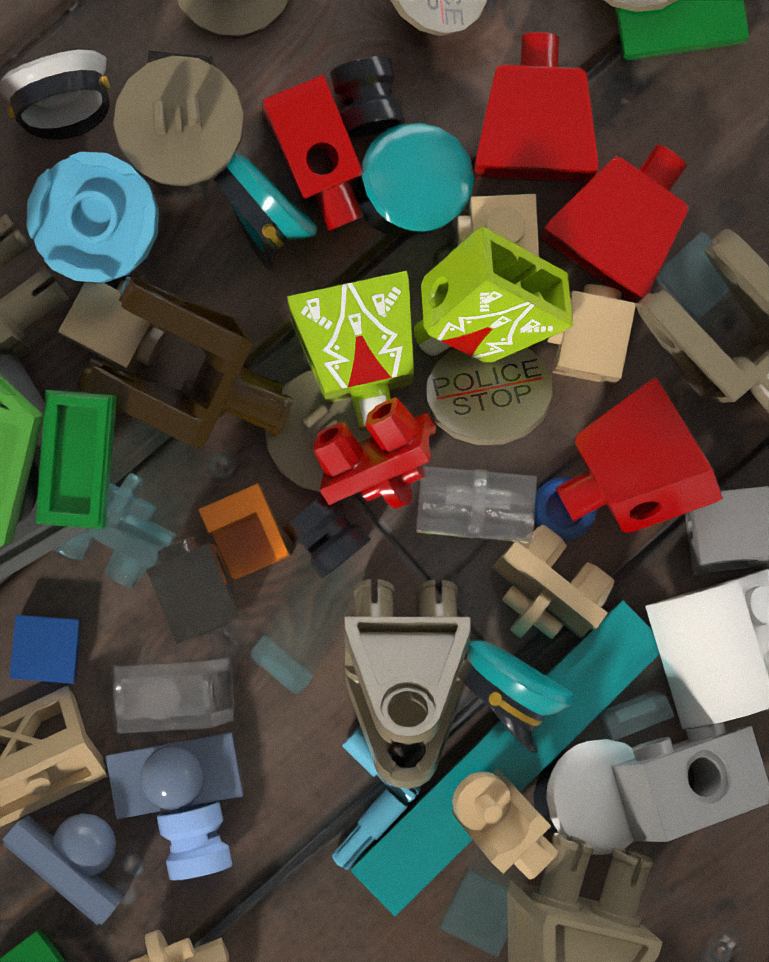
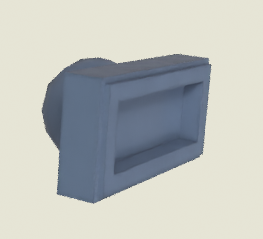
[106,731,244,819]
[2,813,125,925]

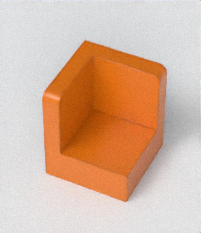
[198,483,291,579]

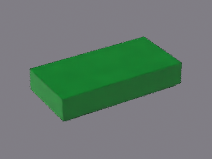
[615,0,750,61]
[36,390,117,530]

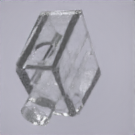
[110,657,235,733]

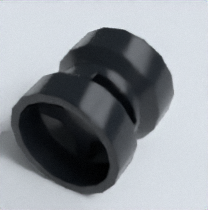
[330,56,405,138]
[282,495,371,579]

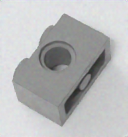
[612,722,769,842]

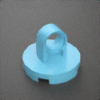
[26,152,159,283]

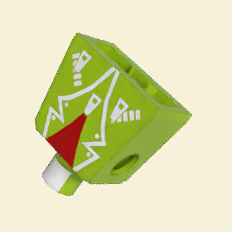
[414,226,573,362]
[287,271,414,431]

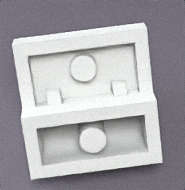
[645,568,769,729]

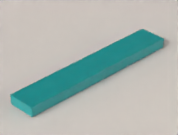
[350,600,660,916]

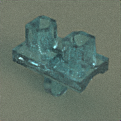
[54,473,176,588]

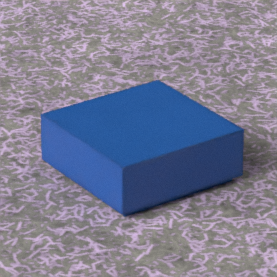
[10,614,82,684]

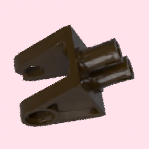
[77,276,293,450]

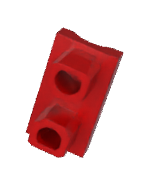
[313,397,436,509]

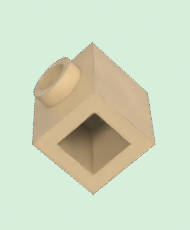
[457,194,539,257]
[58,280,166,373]
[547,284,636,385]

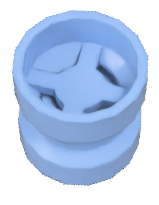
[157,801,233,880]

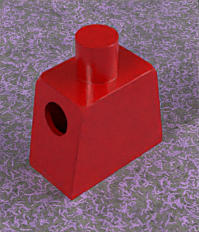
[473,32,598,183]
[262,74,364,231]
[539,145,689,308]
[555,377,723,533]

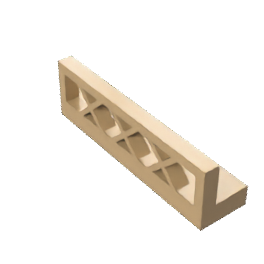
[0,686,108,827]

